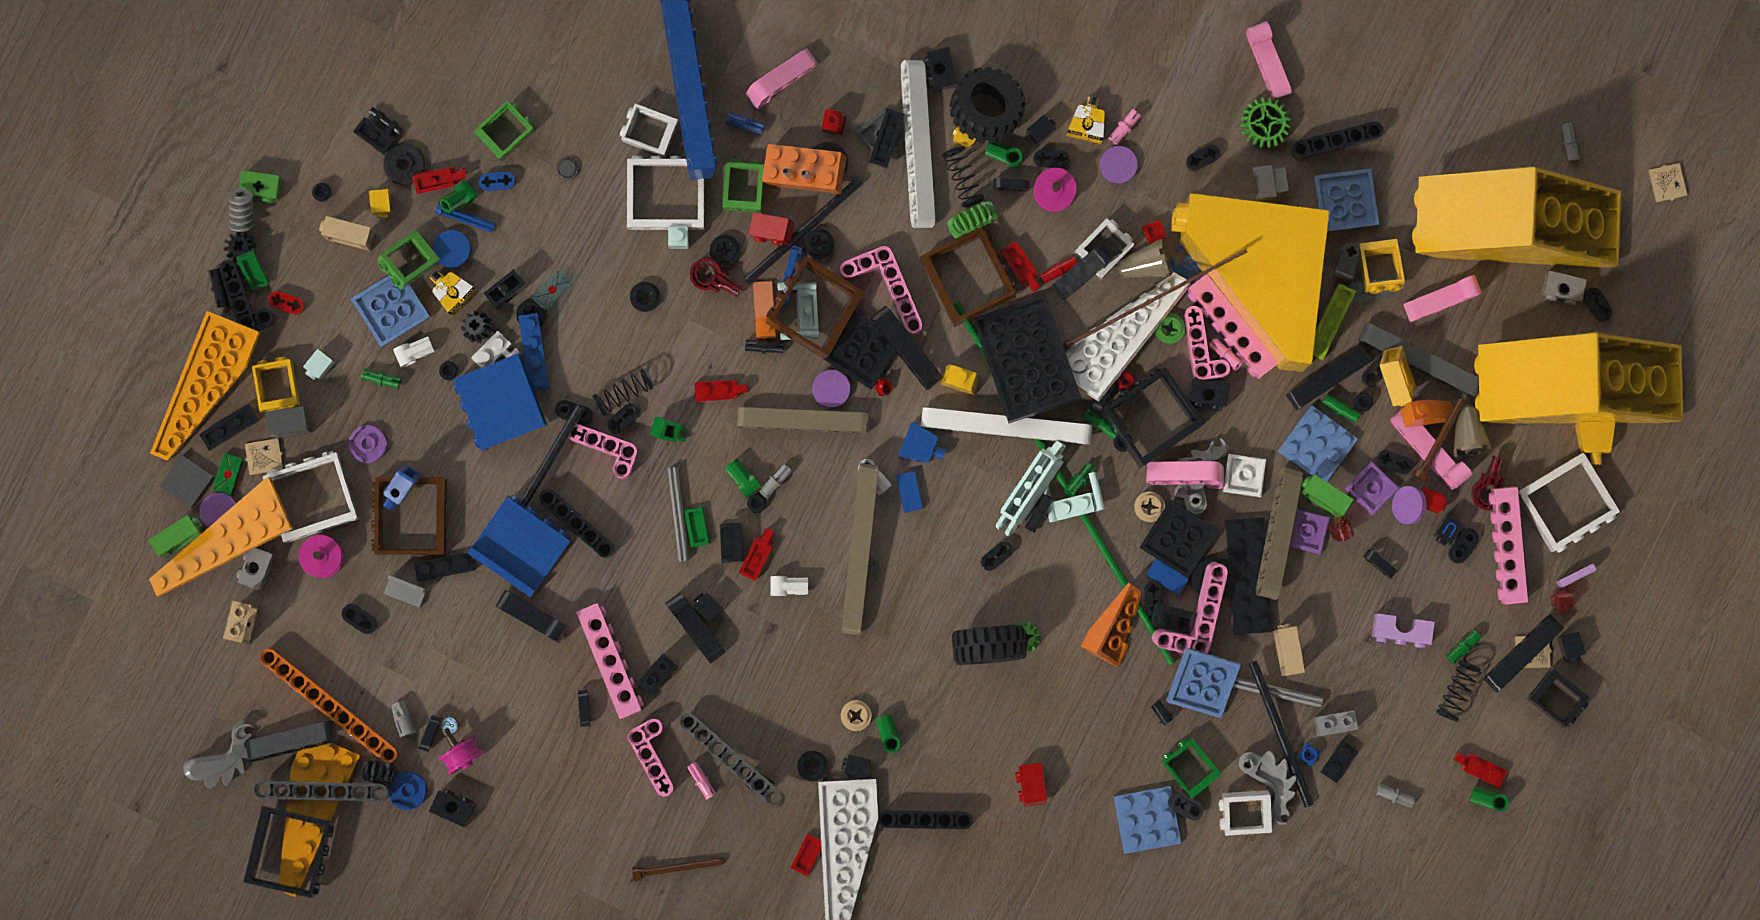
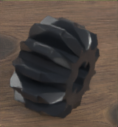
[223,231,257,263]
[461,311,494,344]
[362,760,395,784]

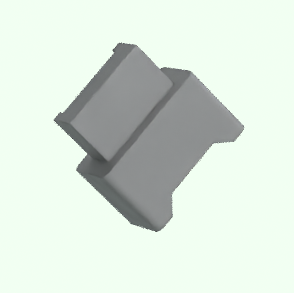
[1251,165,1289,202]

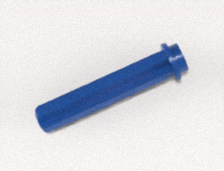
[435,202,496,233]
[776,246,804,306]

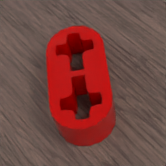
[268,291,305,315]

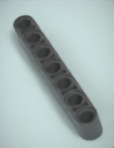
[1358,323,1479,399]
[680,713,785,808]
[253,781,390,801]

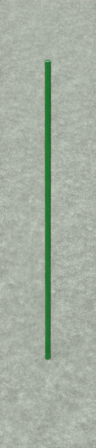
[953,301,1176,666]

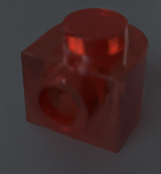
[1328,517,1354,541]
[1550,589,1573,614]

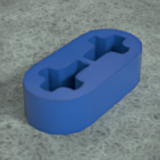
[479,172,516,192]

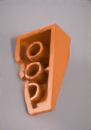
[1081,583,1141,667]

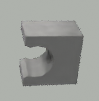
[265,406,312,439]

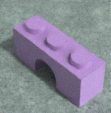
[1372,613,1435,648]

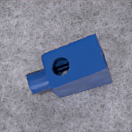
[898,422,946,464]
[383,464,422,510]

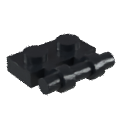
[353,107,403,155]

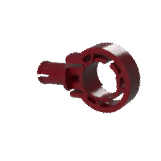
[690,257,743,297]
[1471,456,1505,511]

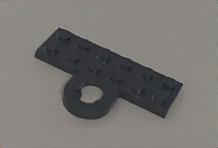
[1191,517,1273,635]

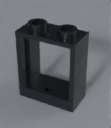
[1526,668,1590,728]

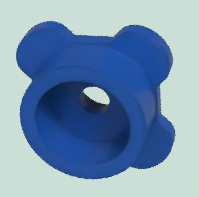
[1298,743,1320,766]

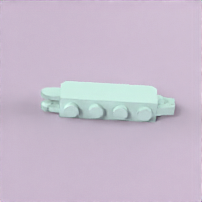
[996,441,1066,536]

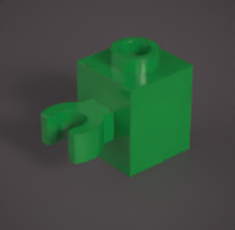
[650,416,689,443]

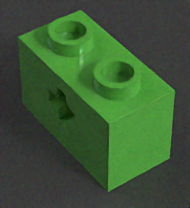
[239,170,282,203]

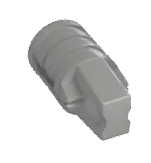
[392,701,416,738]

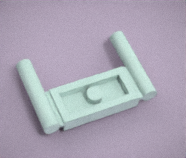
[777,282,820,340]
[1043,472,1105,523]

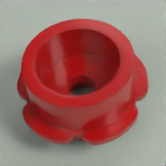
[1116,371,1135,390]
[875,378,892,396]

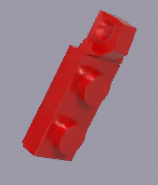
[412,166,467,194]
[1000,241,1040,293]
[694,380,748,402]
[738,528,774,581]
[1453,753,1507,788]

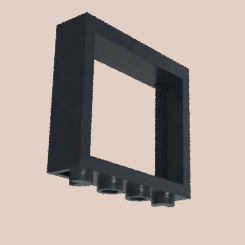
[1101,367,1205,469]
[243,806,334,898]

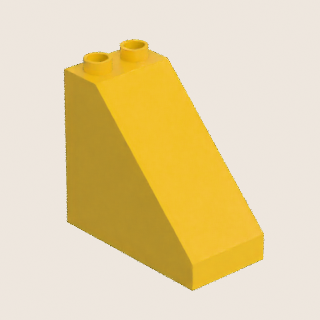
[1412,167,1622,268]
[1171,193,1329,372]
[1474,333,1683,424]

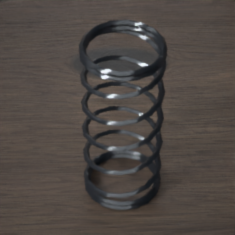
[942,146,985,207]
[592,368,654,416]
[1436,660,1482,722]

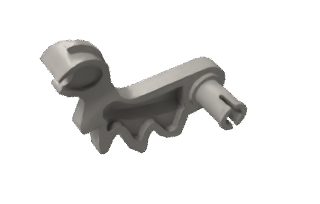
[1174,438,1229,515]
[183,720,253,788]
[1239,750,1297,825]

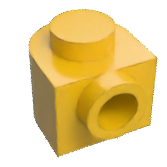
[952,126,976,149]

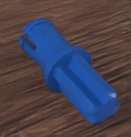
[726,112,764,134]

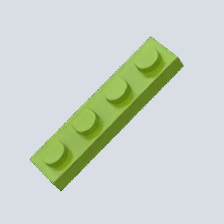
[1313,283,1356,360]

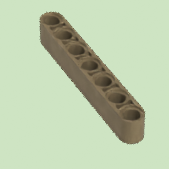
[737,407,870,433]
[1256,467,1303,600]

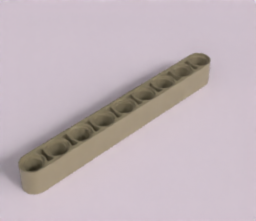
[841,463,879,635]

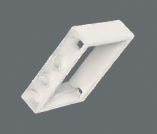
[627,156,705,230]
[263,451,359,543]
[1518,453,1620,553]

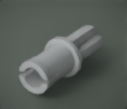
[1562,123,1580,161]
[759,464,792,499]
[1376,783,1415,808]

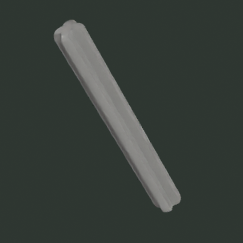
[668,467,689,562]
[1233,677,1323,707]

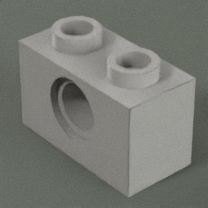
[1541,271,1587,306]
[236,548,275,591]
[1314,710,1358,736]

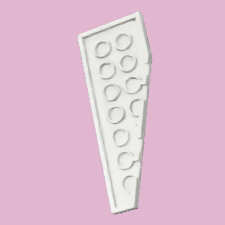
[1066,272,1191,401]
[818,779,878,920]

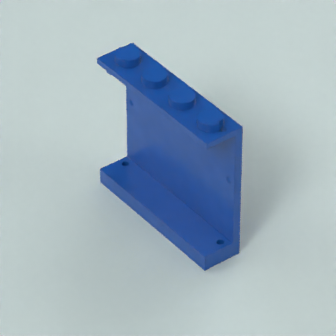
[453,354,548,451]
[467,495,572,597]

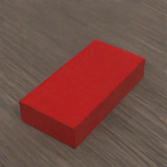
[790,833,822,877]

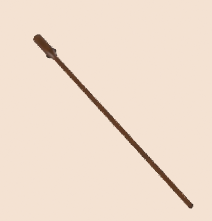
[1062,249,1247,350]

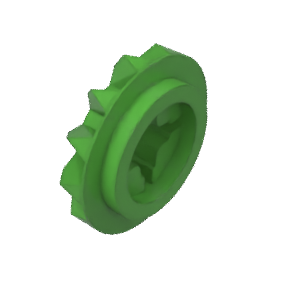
[1154,313,1185,344]
[1017,622,1041,653]

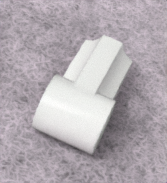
[393,337,435,368]
[858,459,892,496]
[770,576,808,596]

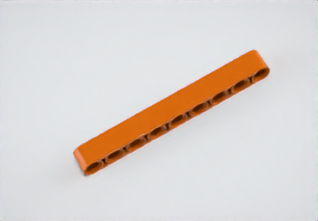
[260,649,399,763]

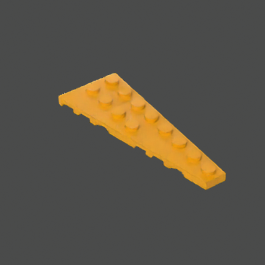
[149,477,293,597]

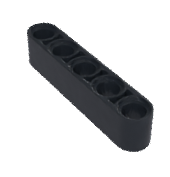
[1291,121,1384,160]
[871,306,943,390]
[1286,345,1373,411]
[539,489,615,559]
[1483,614,1564,693]
[245,721,338,762]
[878,810,973,829]

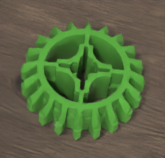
[1240,97,1291,149]
[947,201,998,238]

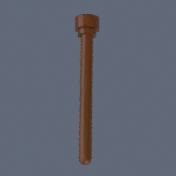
[1413,398,1465,482]
[632,857,725,882]

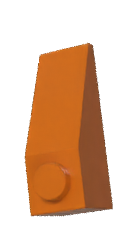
[753,281,776,339]
[1400,400,1453,428]

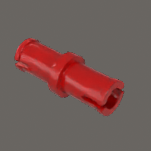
[1040,255,1077,285]

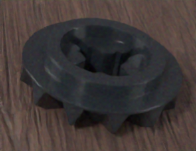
[804,229,834,259]
[710,235,740,266]
[630,281,661,312]
[516,299,547,327]
[797,751,828,782]

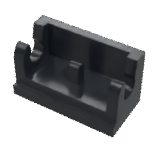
[720,523,743,563]
[1150,603,1197,633]

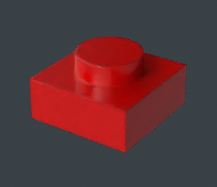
[1142,220,1167,245]

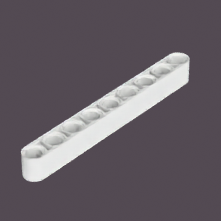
[901,60,935,228]
[921,408,1092,444]

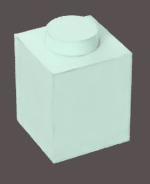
[668,227,689,249]
[303,349,335,380]

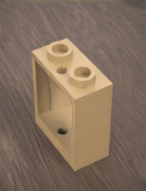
[319,216,375,251]
[223,601,259,644]
[1273,624,1305,677]

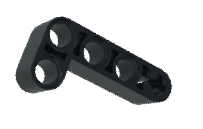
[1052,237,1123,300]
[219,260,276,331]
[495,590,569,643]
[665,592,726,664]

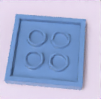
[1314,168,1379,232]
[351,269,431,348]
[1277,405,1358,482]
[1166,647,1241,718]
[1113,786,1181,854]

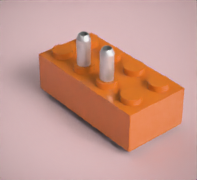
[762,144,846,194]

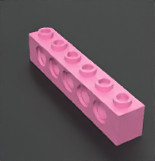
[1187,274,1278,379]
[1489,486,1528,604]
[576,603,644,719]

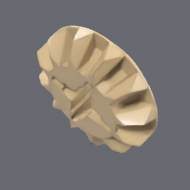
[1134,492,1165,522]
[841,700,872,731]

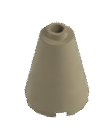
[1117,239,1172,278]
[1453,405,1492,460]

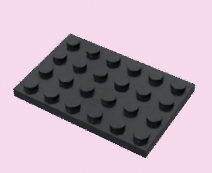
[972,295,1082,424]

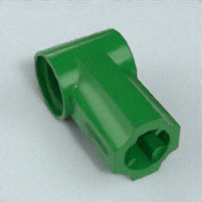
[984,141,1023,168]
[439,180,479,214]
[724,459,761,499]
[876,714,901,754]
[1469,786,1509,812]

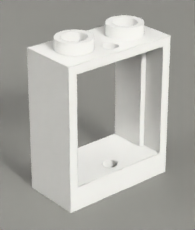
[620,104,679,158]
[1074,218,1134,280]
[1219,790,1272,836]

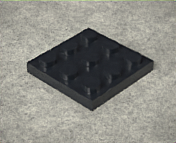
[823,311,896,390]
[1139,499,1219,578]

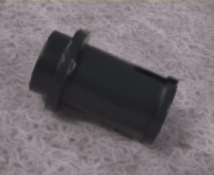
[1150,700,1173,726]

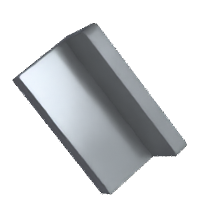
[383,575,427,608]

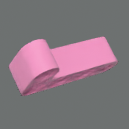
[1246,21,1292,100]
[746,48,819,109]
[1403,275,1482,322]
[1184,306,1230,380]
[568,424,638,479]
[1146,461,1224,489]
[628,719,674,797]

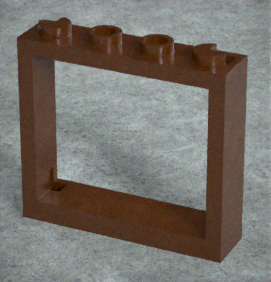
[920,227,1017,327]
[765,256,864,359]
[371,477,447,555]

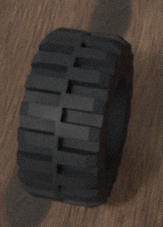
[949,67,1026,143]
[952,625,1027,665]

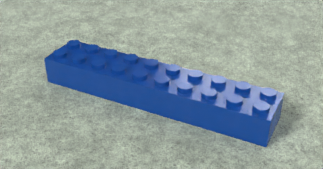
[660,0,718,181]

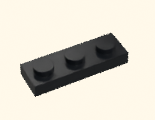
[869,108,905,169]
[199,404,259,451]
[414,552,475,582]

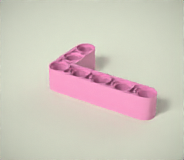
[840,246,922,336]
[1390,411,1473,490]
[1152,562,1228,653]

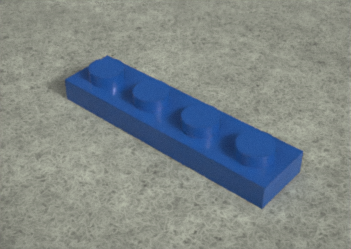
[518,313,550,391]

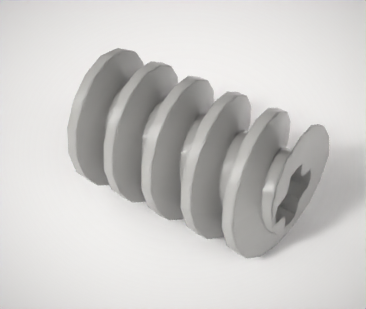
[229,188,254,232]

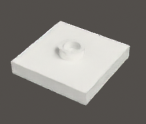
[1223,454,1266,498]

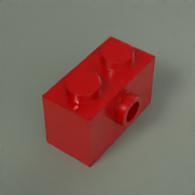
[748,213,795,246]
[1015,763,1047,807]

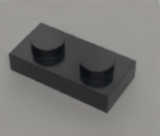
[1320,740,1358,783]

